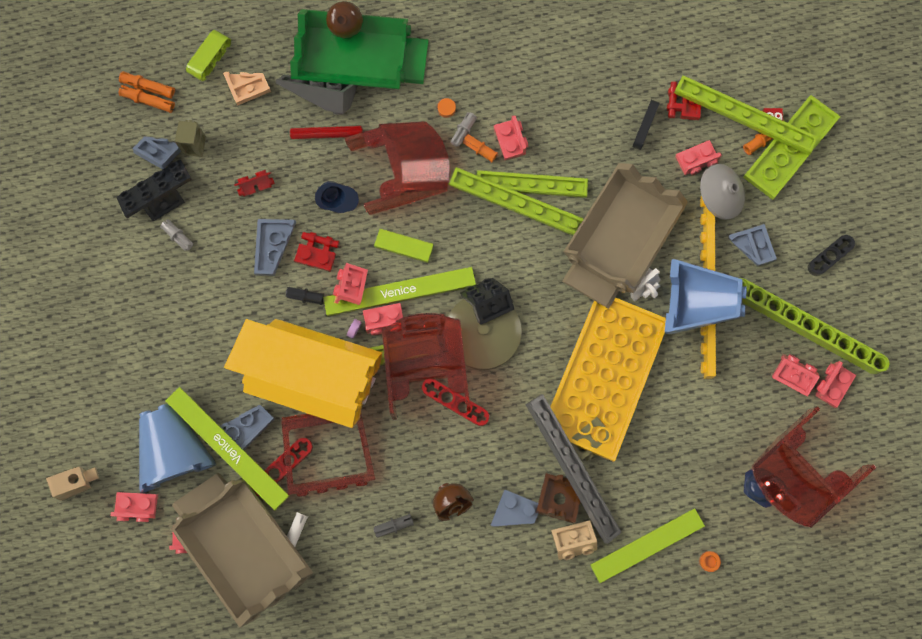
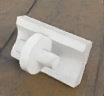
[630,268,660,301]

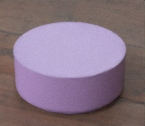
[346,319,361,339]

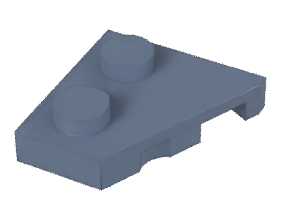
[132,136,181,169]
[728,224,777,267]

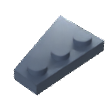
[254,219,296,276]
[220,405,275,450]

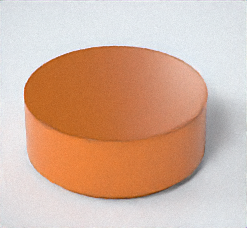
[438,98,456,118]
[699,551,721,572]

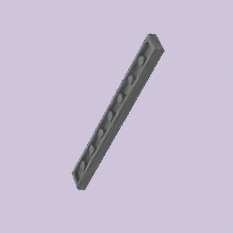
[525,394,621,544]

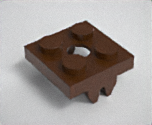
[536,473,580,524]

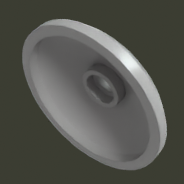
[700,164,745,220]

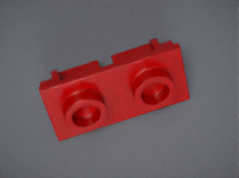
[234,170,275,197]

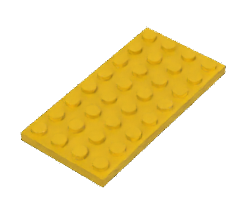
[550,297,666,462]

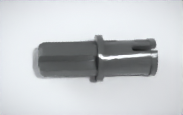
[374,513,414,538]

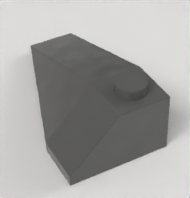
[276,74,358,115]

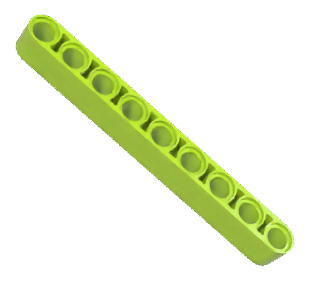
[739,278,890,374]

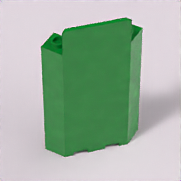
[290,9,429,89]

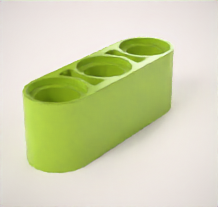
[186,30,231,82]

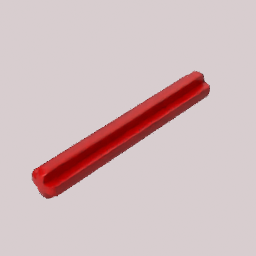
[290,126,363,139]

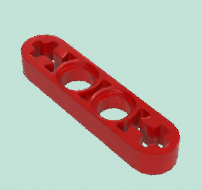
[422,379,489,426]
[250,438,313,497]

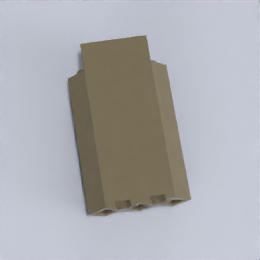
[562,163,688,309]
[171,473,313,628]

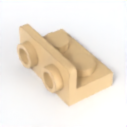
[552,520,597,560]

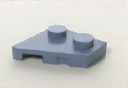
[490,490,538,527]

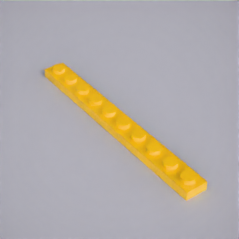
[700,196,716,379]

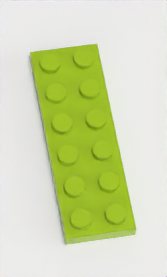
[743,95,841,200]

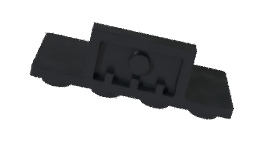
[116,160,192,221]

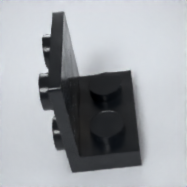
[460,278,514,325]

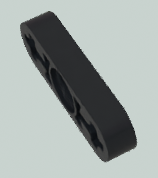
[632,99,660,150]
[808,235,855,276]

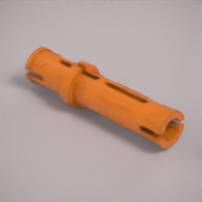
[119,71,175,99]
[119,85,175,113]

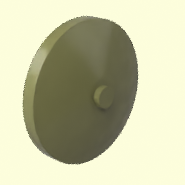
[445,299,522,370]

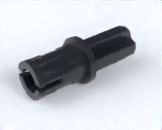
[285,287,324,305]

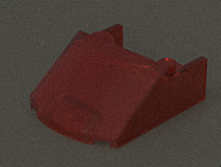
[345,122,451,215]
[382,313,471,420]
[752,406,876,528]

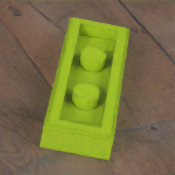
[374,229,434,263]

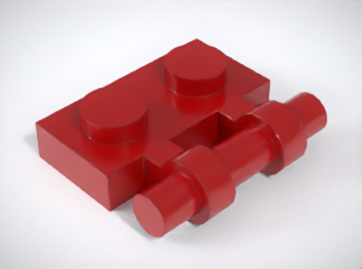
[667,81,702,121]
[294,232,340,272]

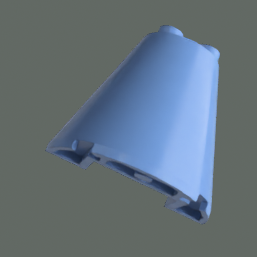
[665,259,747,334]
[139,404,216,493]

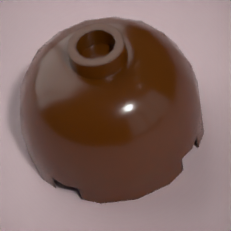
[326,1,363,39]
[433,483,474,521]

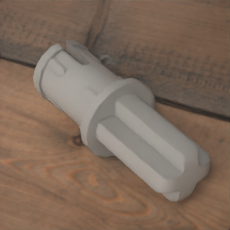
[451,112,477,147]
[160,219,193,251]

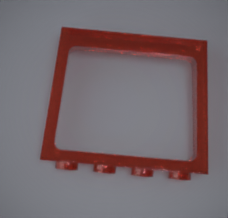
[281,413,375,497]

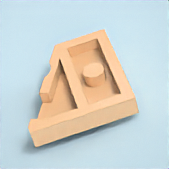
[223,72,271,106]

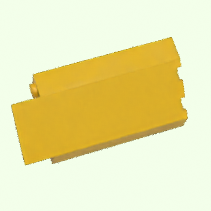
[224,319,383,428]

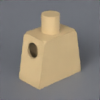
[46,467,99,501]

